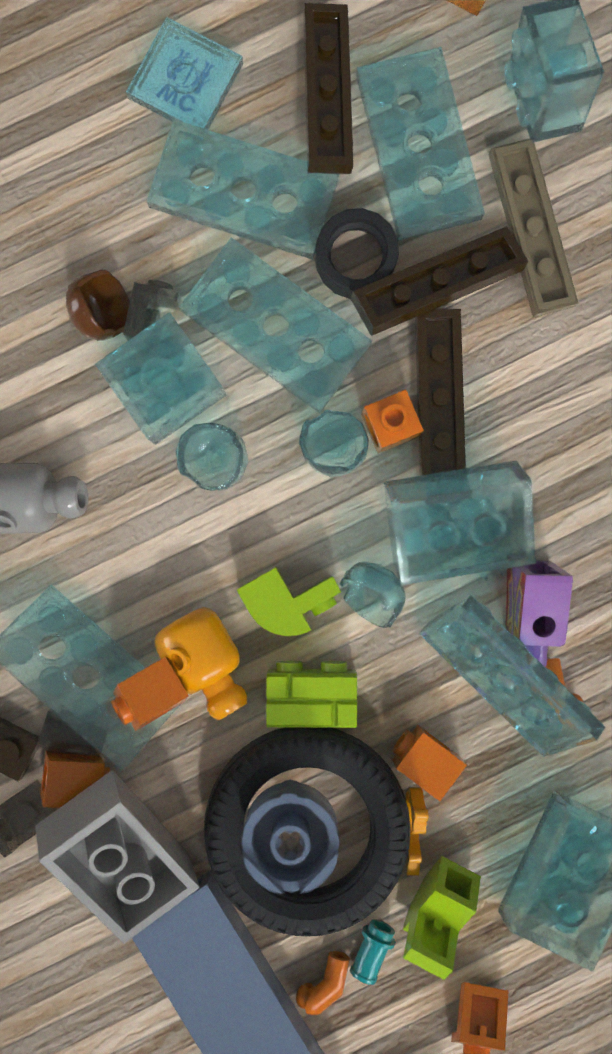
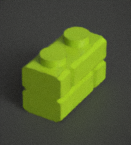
[266,661,357,728]

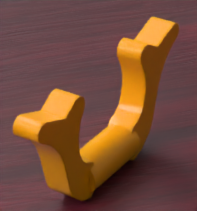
[406,787,428,876]

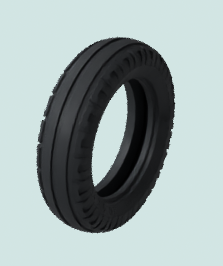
[204,728,410,937]

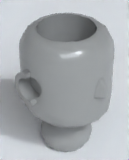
[0,463,88,534]

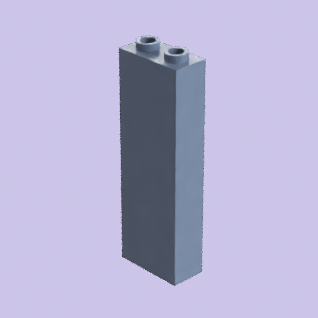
[132,870,324,1054]

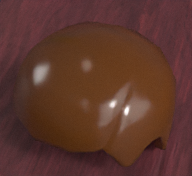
[66,269,132,341]

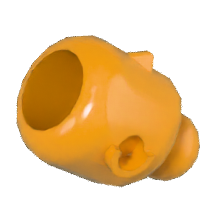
[155,607,247,720]

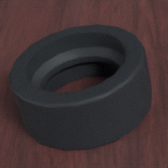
[315,208,399,299]

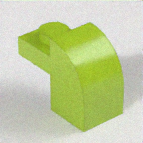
[237,567,341,636]
[403,855,481,980]

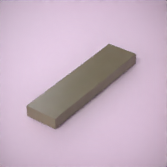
[488,138,578,318]

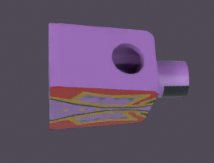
[506,560,573,668]

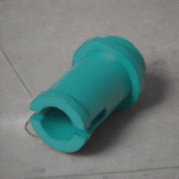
[349,919,396,985]

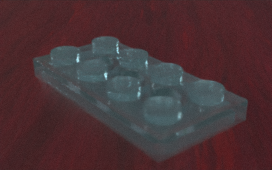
[356,47,485,241]
[146,119,340,260]
[179,237,372,413]
[0,584,180,772]
[419,595,605,757]

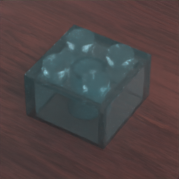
[505,0,604,143]
[95,312,226,445]

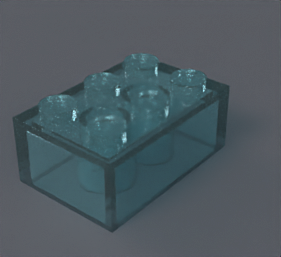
[383,460,536,585]
[498,790,612,972]

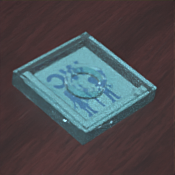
[126,17,243,138]

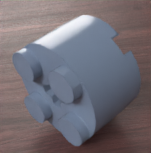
[242,780,339,894]

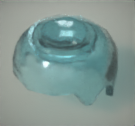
[298,410,369,477]
[175,423,249,491]
[339,561,406,628]

